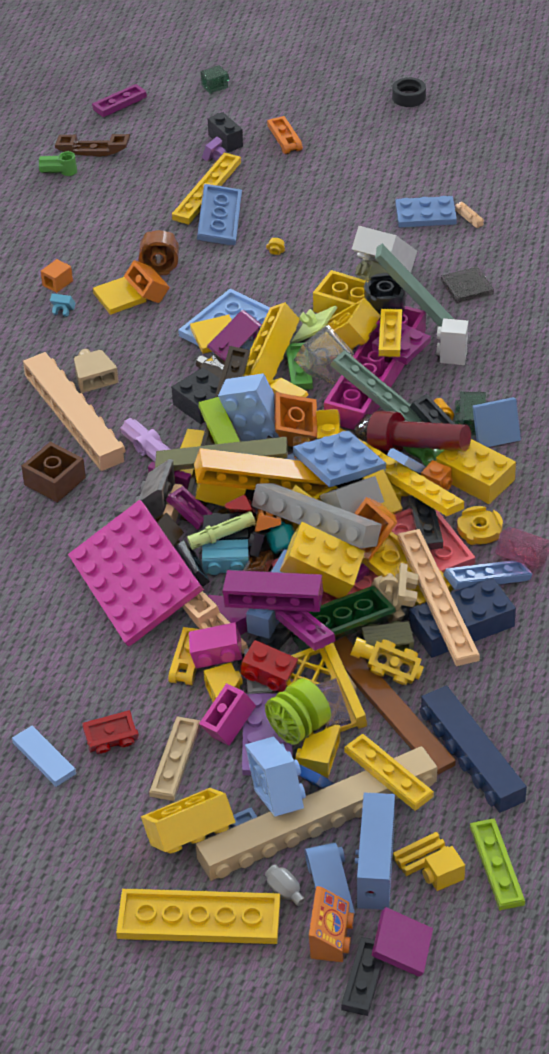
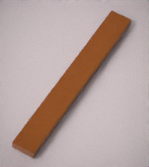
[333,636,456,775]

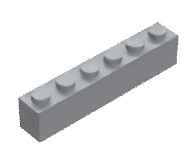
[252,483,382,548]

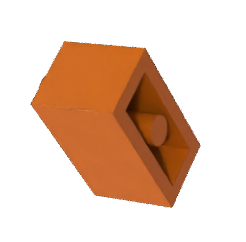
[124,260,170,303]

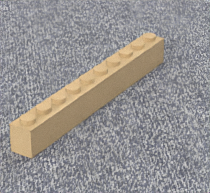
[196,746,437,881]

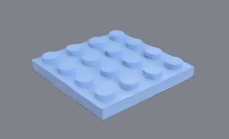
[178,289,270,354]

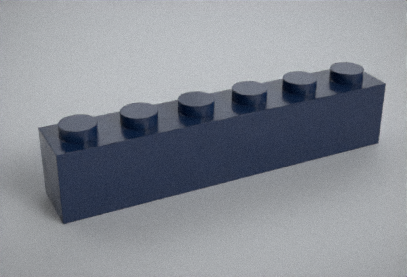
[420,685,527,813]

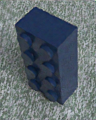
[409,578,516,658]

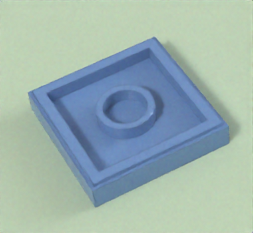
[472,397,521,447]

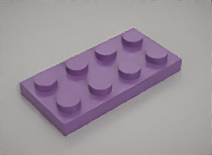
[242,693,293,775]

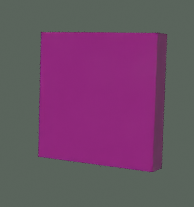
[371,907,433,977]

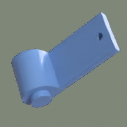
[304,843,355,914]

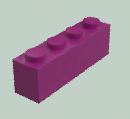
[223,570,323,612]

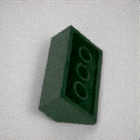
[291,585,396,651]

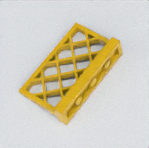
[287,643,367,737]

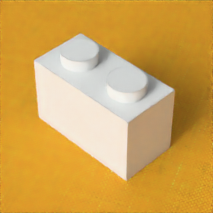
[436,318,468,365]

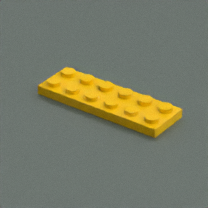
[116,889,280,944]

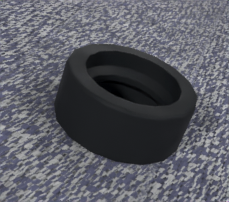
[392,77,426,107]

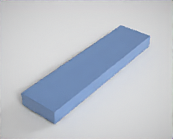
[443,560,532,590]

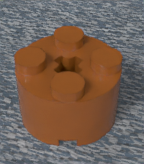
[139,230,179,276]

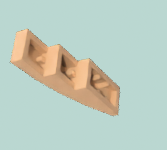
[182,591,248,654]

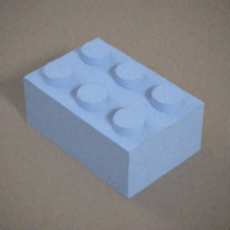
[218,373,279,441]
[245,736,306,817]

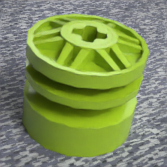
[265,678,331,745]

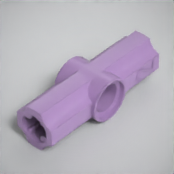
[120,418,170,462]

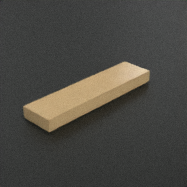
[149,717,201,801]

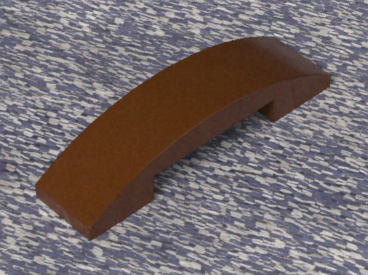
[55,134,130,157]

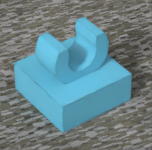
[50,293,76,317]

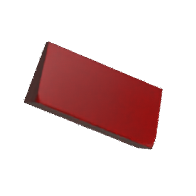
[225,495,256,517]

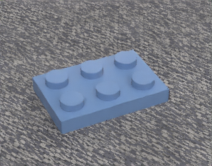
[395,196,457,227]

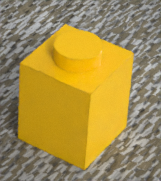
[422,846,465,891]

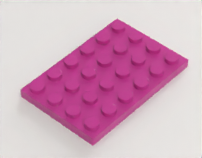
[68,500,204,646]

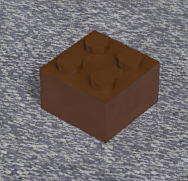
[21,441,86,502]

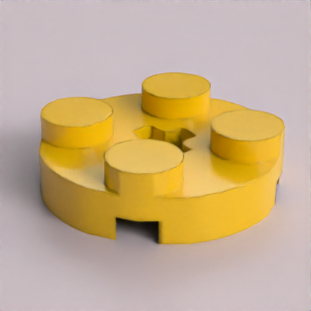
[457,506,503,545]

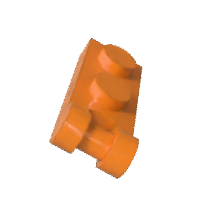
[267,116,303,154]

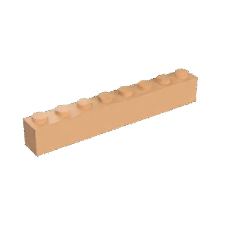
[23,352,125,471]

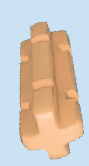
[455,202,484,228]

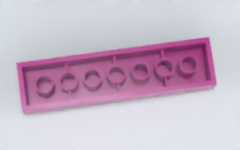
[324,306,426,433]

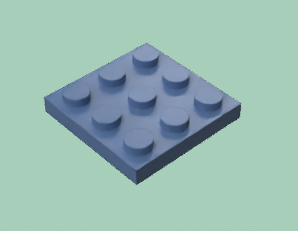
[293,431,386,487]

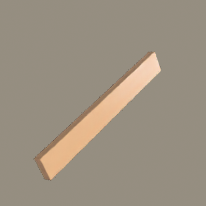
[397,529,480,666]

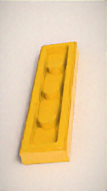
[344,734,434,811]

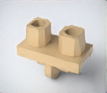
[379,563,419,611]

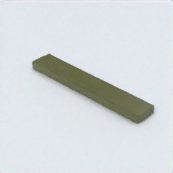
[155,437,288,471]

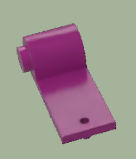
[207,310,262,361]

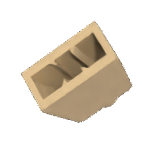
[74,349,119,393]

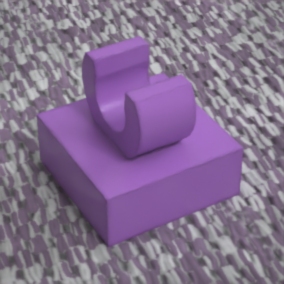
[202,137,226,161]

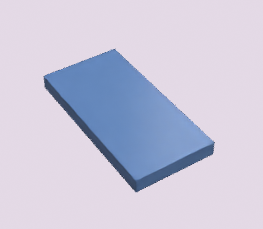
[197,184,242,245]

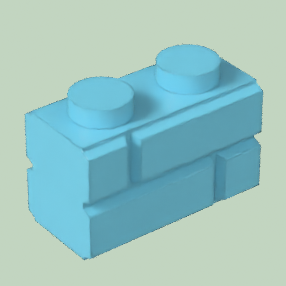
[202,539,249,575]

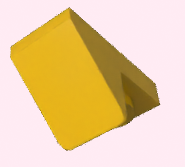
[316,409,340,439]

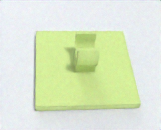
[291,305,337,344]

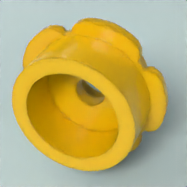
[266,238,285,255]

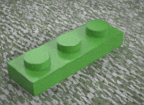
[286,342,313,390]

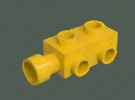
[350,637,424,685]

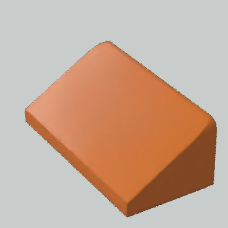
[255,509,281,532]

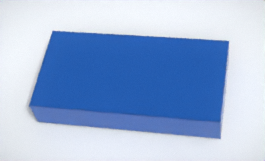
[298,764,335,789]

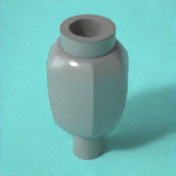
[265,865,305,906]

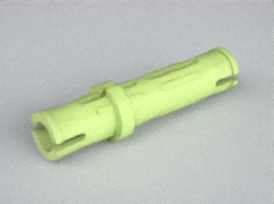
[187,511,256,550]

